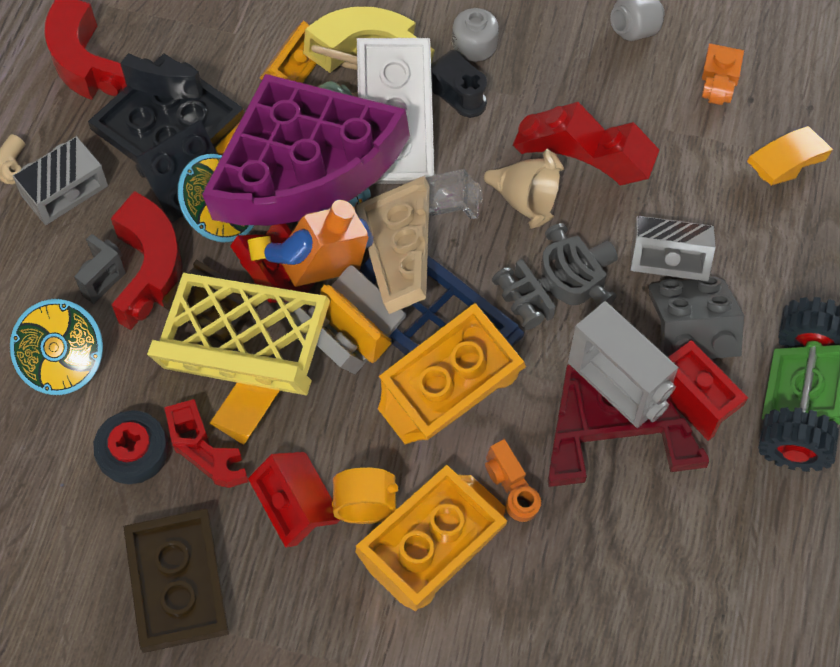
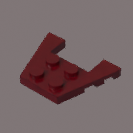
[547,365,709,487]

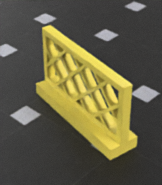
[147,273,330,396]

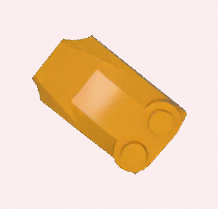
[378,303,526,445]
[355,465,507,611]

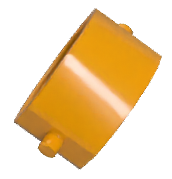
[332,467,398,524]

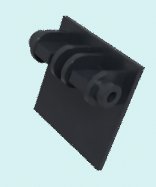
[135,120,218,223]

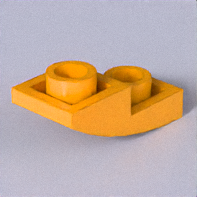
[747,126,833,186]

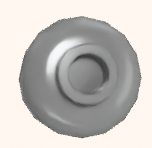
[610,0,664,41]
[452,8,499,62]

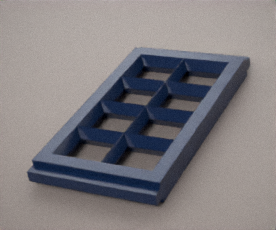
[359,256,524,355]

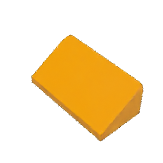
[259,20,317,83]
[320,285,392,363]
[210,383,279,445]

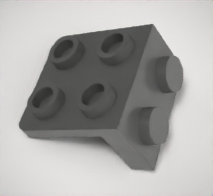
[649,276,744,359]

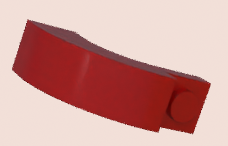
[45,0,127,100]
[111,191,183,330]

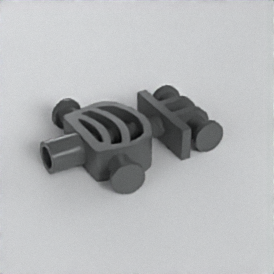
[492,223,618,330]

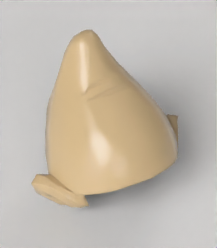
[484,149,564,229]

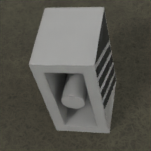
[12,136,108,226]
[630,216,716,281]

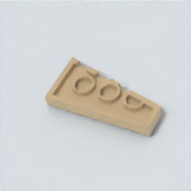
[356,175,430,314]

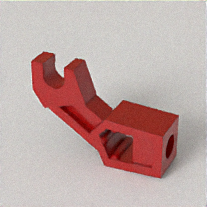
[164,399,248,488]

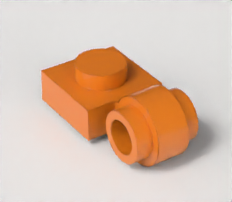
[702,43,744,105]
[485,439,541,522]

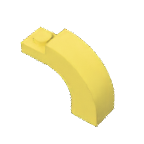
[303,7,434,73]

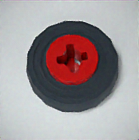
[93,410,169,485]

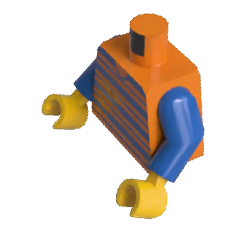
[248,200,373,287]

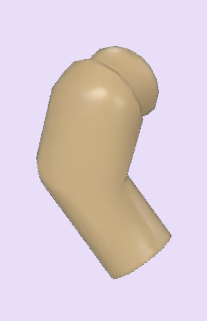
[0,134,25,184]

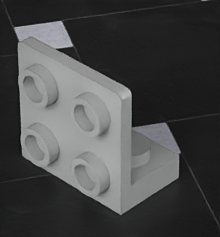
[291,265,406,374]

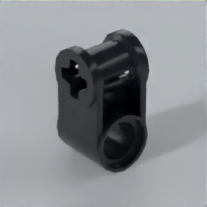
[431,50,487,118]

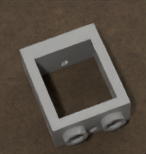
[568,301,679,428]

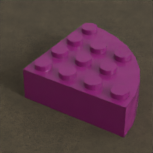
[202,74,410,226]

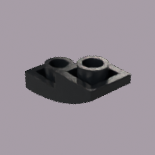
[120,53,203,99]

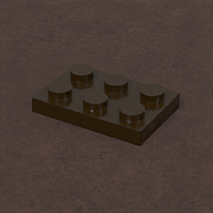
[123,509,229,653]

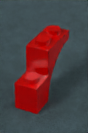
[512,102,659,186]

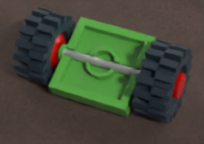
[758,297,840,472]

